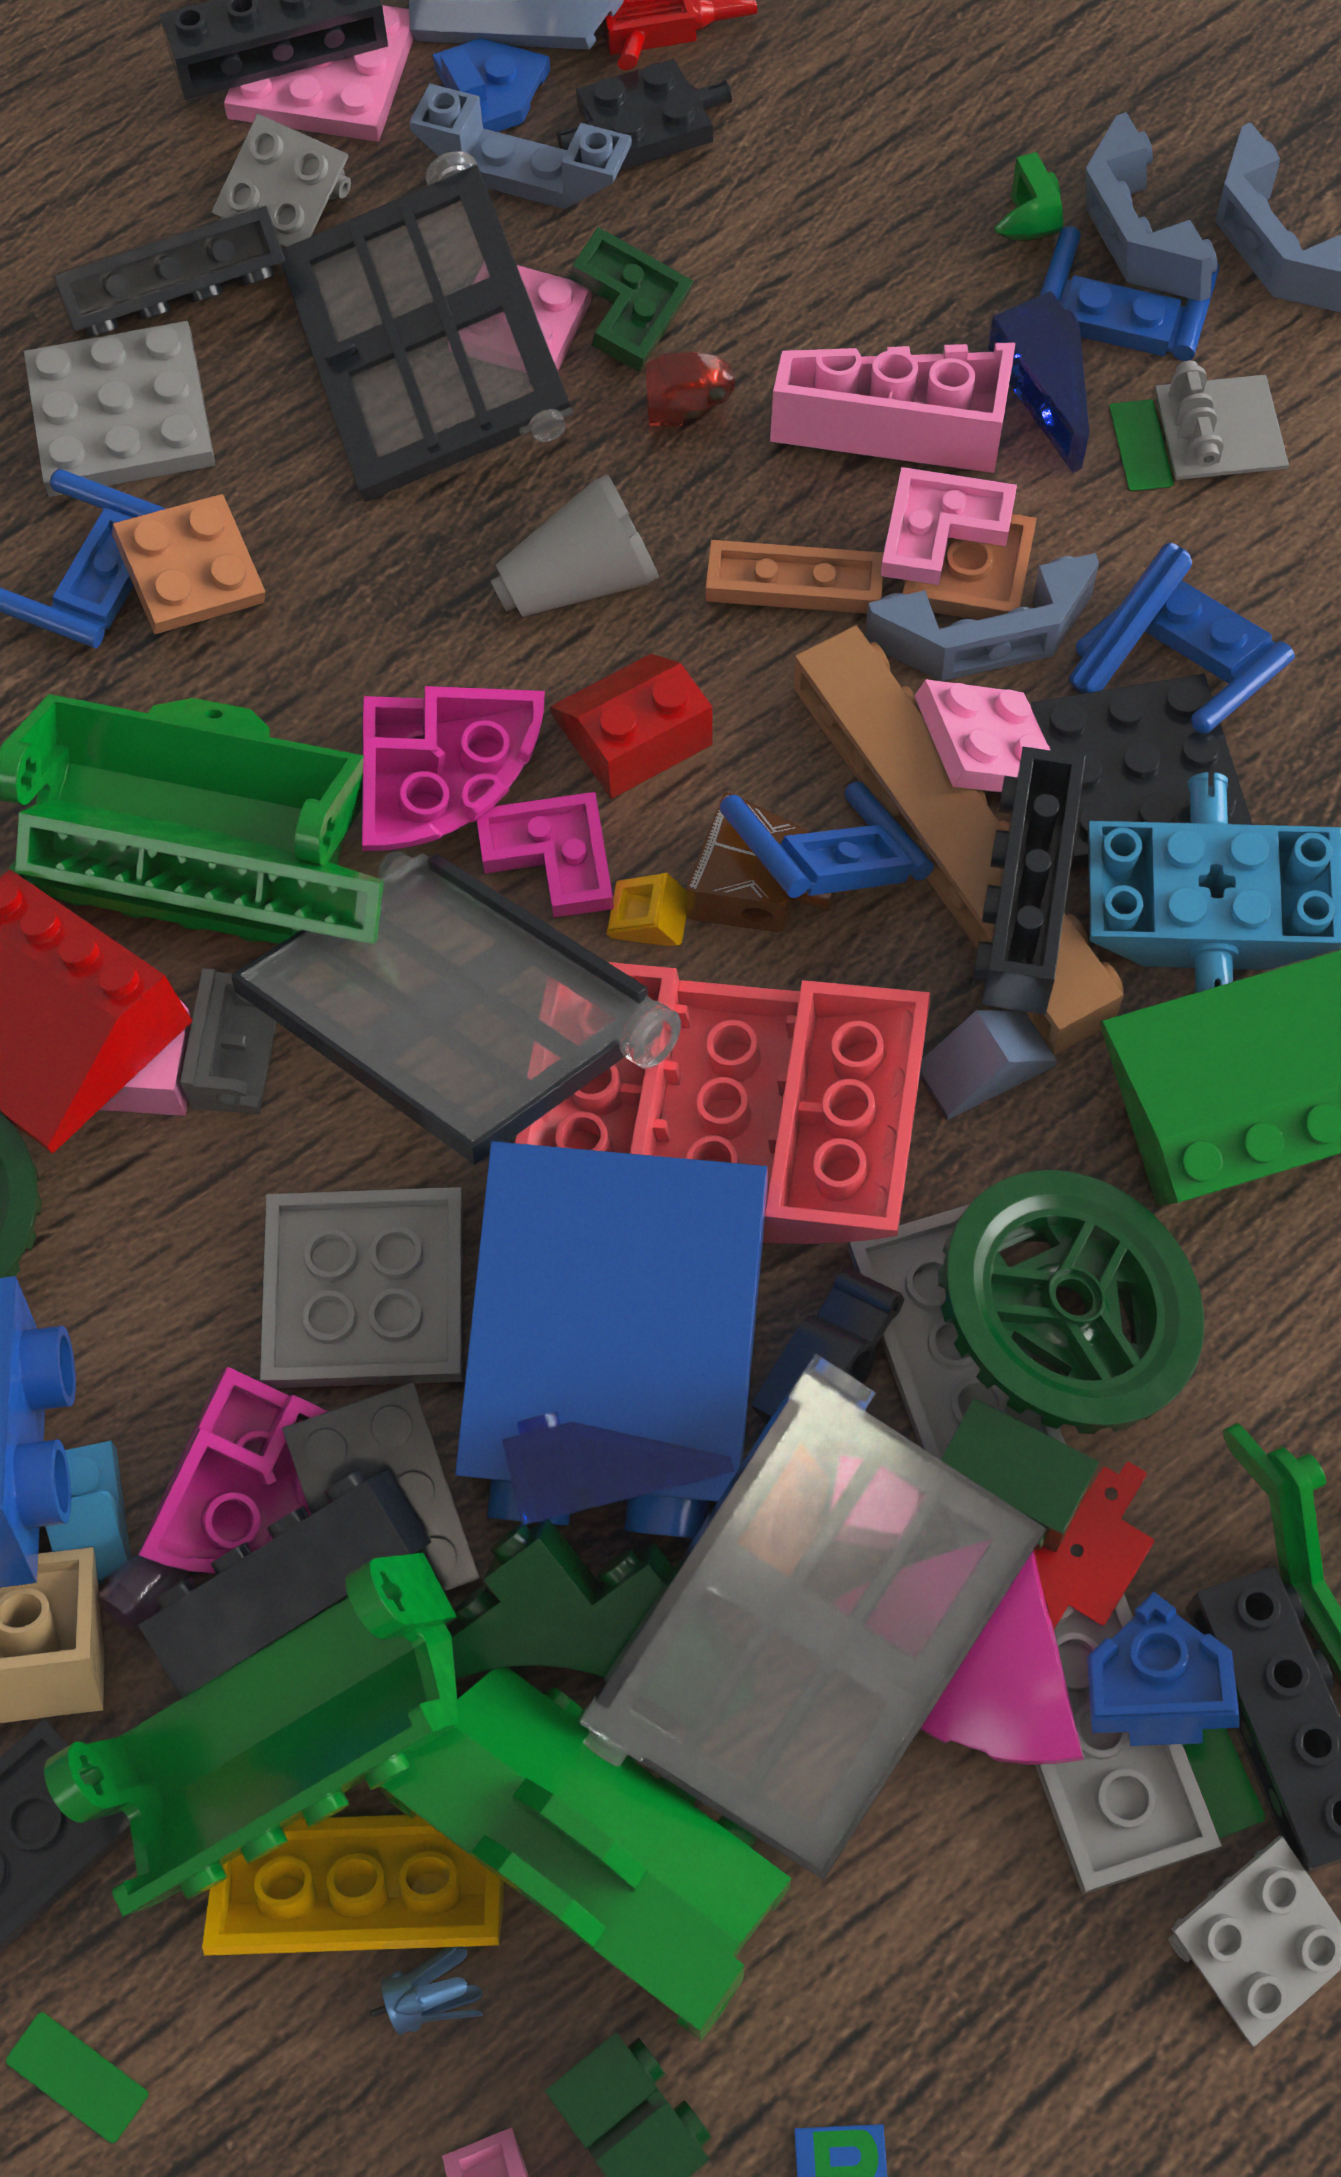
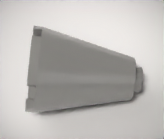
[491,474,659,617]

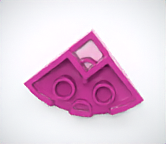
[362,686,545,851]
[138,1367,328,1574]
[833,1538,1084,1765]

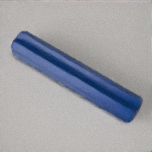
[1069,542,1192,694]

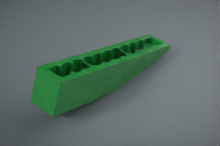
[15,798,384,944]

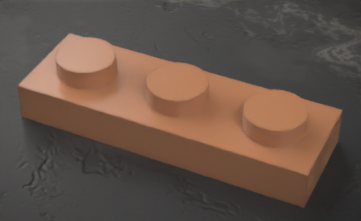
[706,540,884,614]

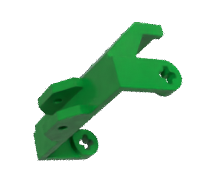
[0,694,364,944]
[44,1553,459,1917]
[378,1667,791,2041]

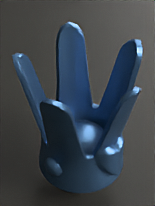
[370,1947,483,2036]

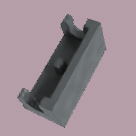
[180,968,277,1114]

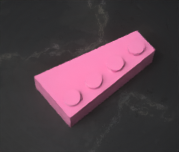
[770,343,1015,473]

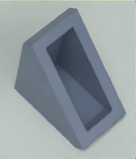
[919,1010,1057,1120]

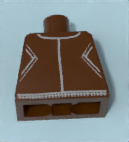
[686,792,836,932]

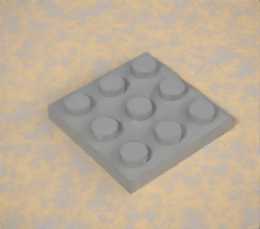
[24,321,216,497]
[260,1187,463,1388]

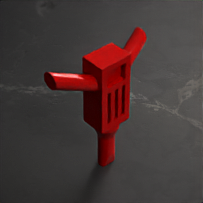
[602,0,758,70]

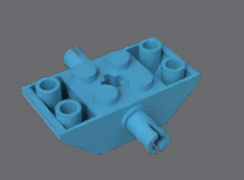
[1088,772,1341,993]

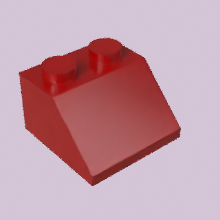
[550,654,713,799]

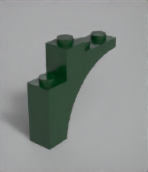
[446,1518,757,1730]

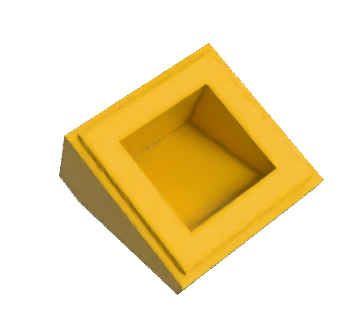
[606,873,686,946]

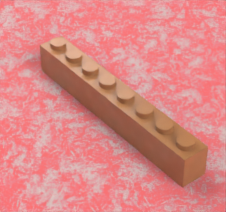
[794,625,1124,1055]

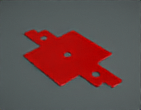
[1033,1462,1154,1629]

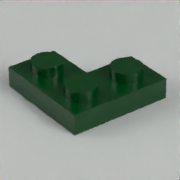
[569,227,694,373]

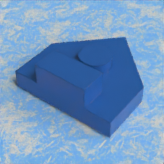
[433,38,550,132]
[1087,1592,1239,1746]

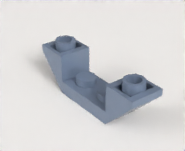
[409,83,632,209]
[1086,112,1217,301]
[1215,122,1341,313]
[865,553,1099,681]

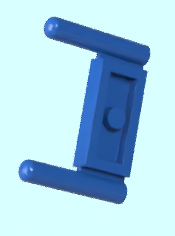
[1032,226,1220,361]
[0,469,167,649]
[1076,580,1295,734]
[720,781,934,898]

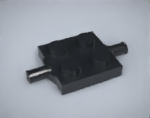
[556,59,732,171]

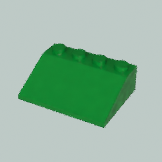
[1099,950,1341,1206]

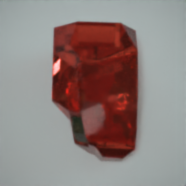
[646,352,735,426]

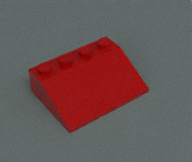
[0,869,193,1154]

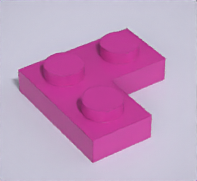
[477,792,614,918]

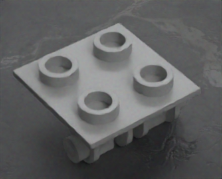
[212,113,351,247]
[1155,360,1289,480]
[1168,1835,1341,2047]

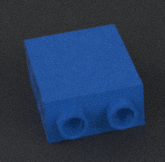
[455,1141,768,1538]

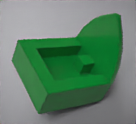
[994,152,1063,241]

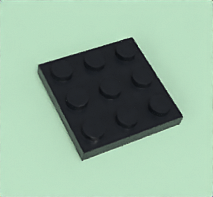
[1031,673,1253,868]

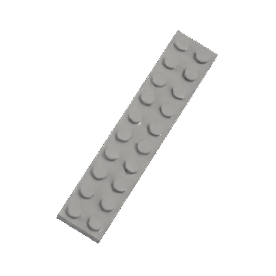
[848,1204,1222,1895]

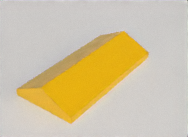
[202,1815,504,1956]

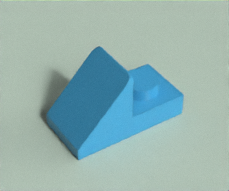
[45,1441,134,1584]

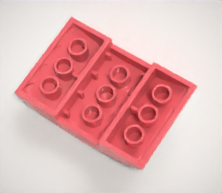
[515,962,930,1244]

